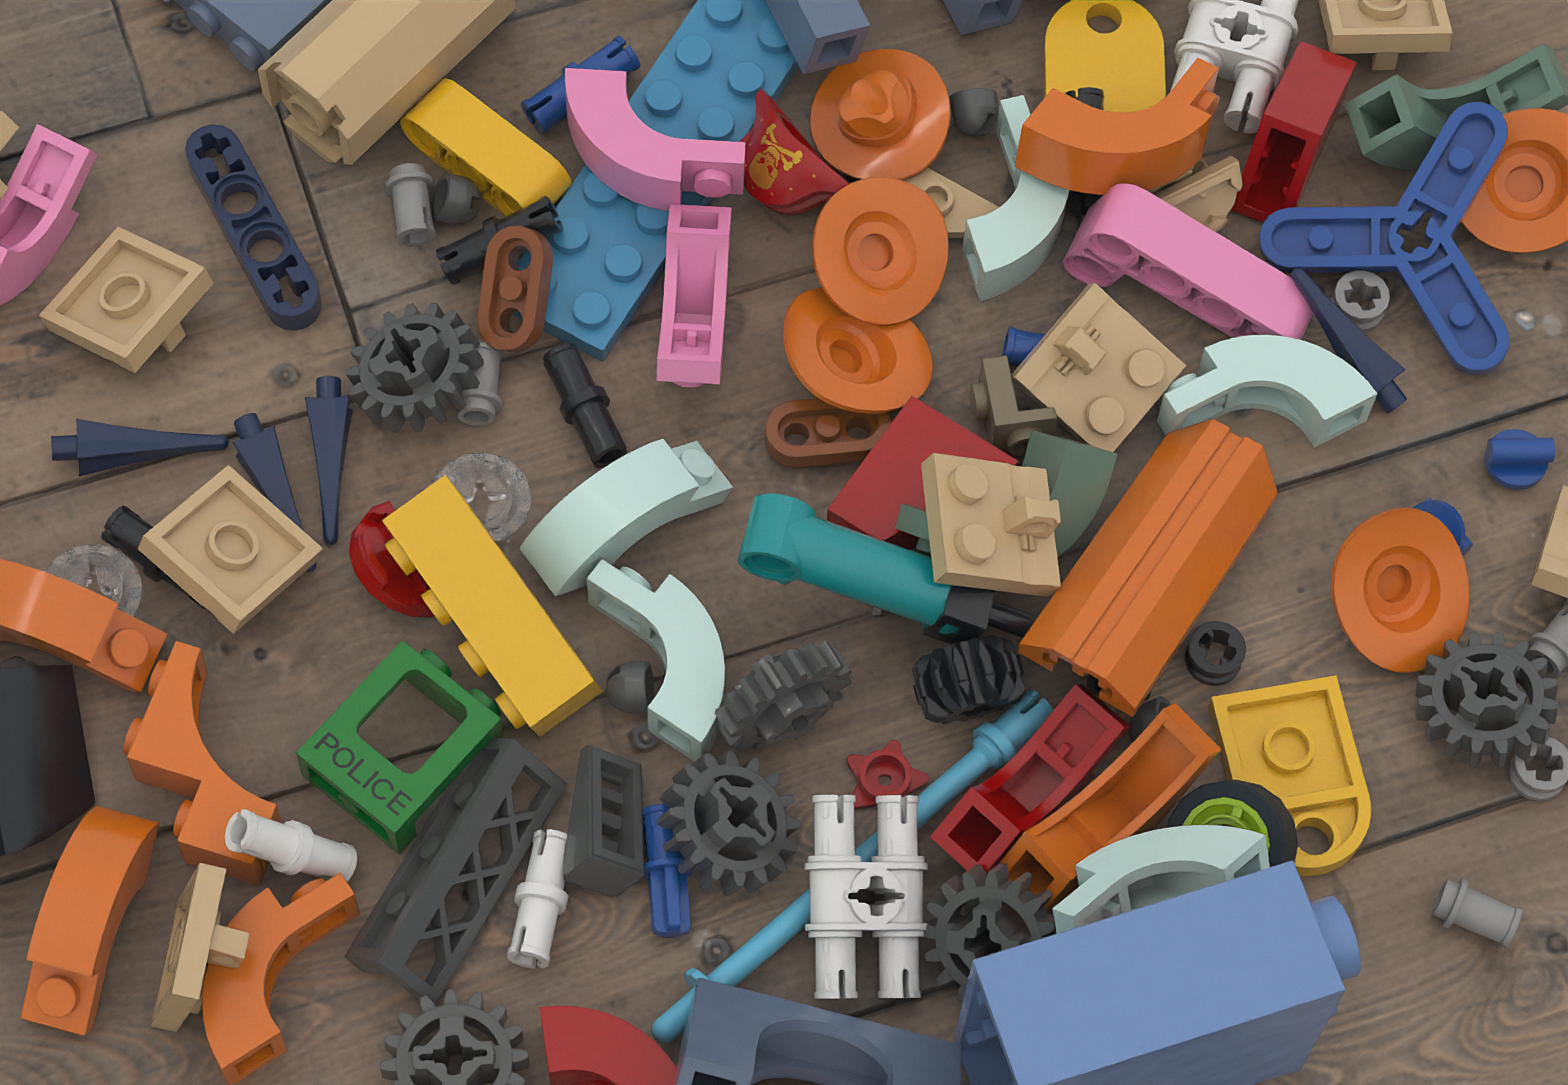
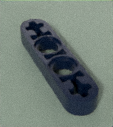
[185,124,322,331]

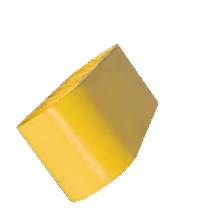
[400,78,572,217]

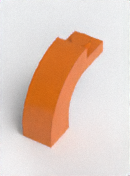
[1015,58,1220,195]

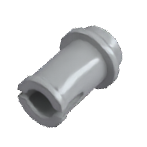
[385,163,436,246]
[453,342,503,426]
[1526,598,1568,678]
[1432,878,1523,948]

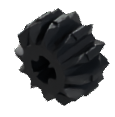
[912,635,1025,724]

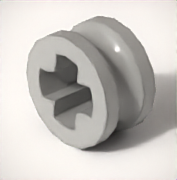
[1331,270,1390,333]
[1508,737,1568,802]

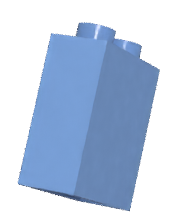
[953,860,1361,1085]

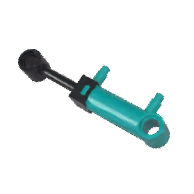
[737,493,1152,702]

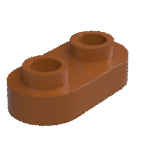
[477,226,553,352]
[765,398,891,468]

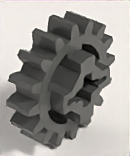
[346,303,484,433]
[1415,631,1559,768]
[714,641,852,752]
[657,750,801,896]
[924,863,1056,1003]
[380,989,530,1085]

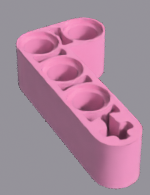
[1063,183,1313,340]

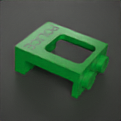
[296,640,503,855]

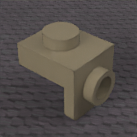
[970,356,1057,455]

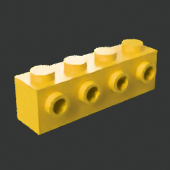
[382,475,603,737]

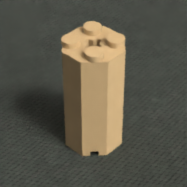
[258,0,516,165]

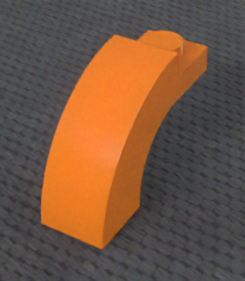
[0,559,167,693]
[21,806,159,1036]
[202,873,360,1085]

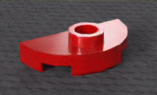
[348,500,435,618]

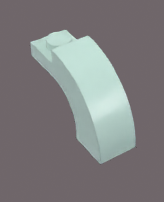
[962,95,1069,301]
[1157,335,1377,448]
[519,439,733,596]
[587,559,725,762]
[1052,825,1270,934]

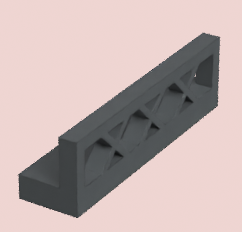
[344,738,567,1005]

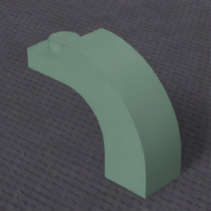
[1345,43,1568,170]
[895,430,1117,558]

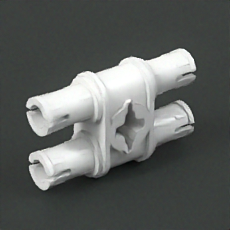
[1171,0,1299,134]
[804,795,929,999]

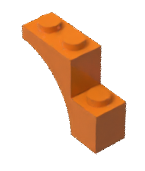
[123,641,282,886]
[1000,703,1222,914]

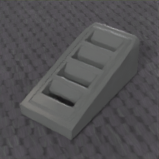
[564,745,644,897]

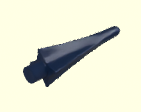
[1291,268,1407,414]
[305,376,353,545]
[232,413,317,572]
[51,419,229,476]

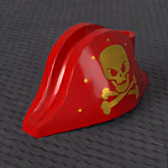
[739,88,849,215]

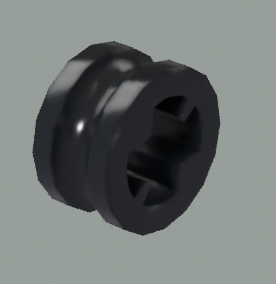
[1184,621,1246,686]

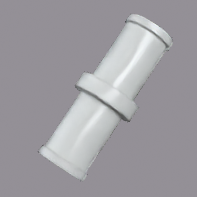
[225,809,357,882]
[507,829,569,969]

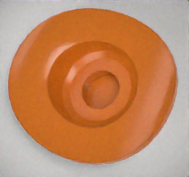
[810,49,951,180]
[1461,108,1568,253]
[812,177,949,325]
[783,288,933,414]
[1331,507,1470,673]

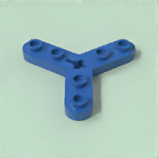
[1259,102,1509,375]

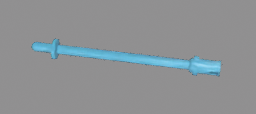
[651,689,1053,1043]

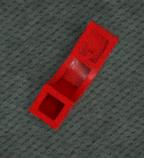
[930,684,1131,875]
[539,1005,677,1085]

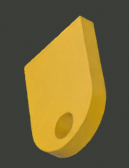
[1043,0,1166,112]
[1208,675,1371,876]

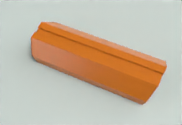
[1018,419,1278,717]

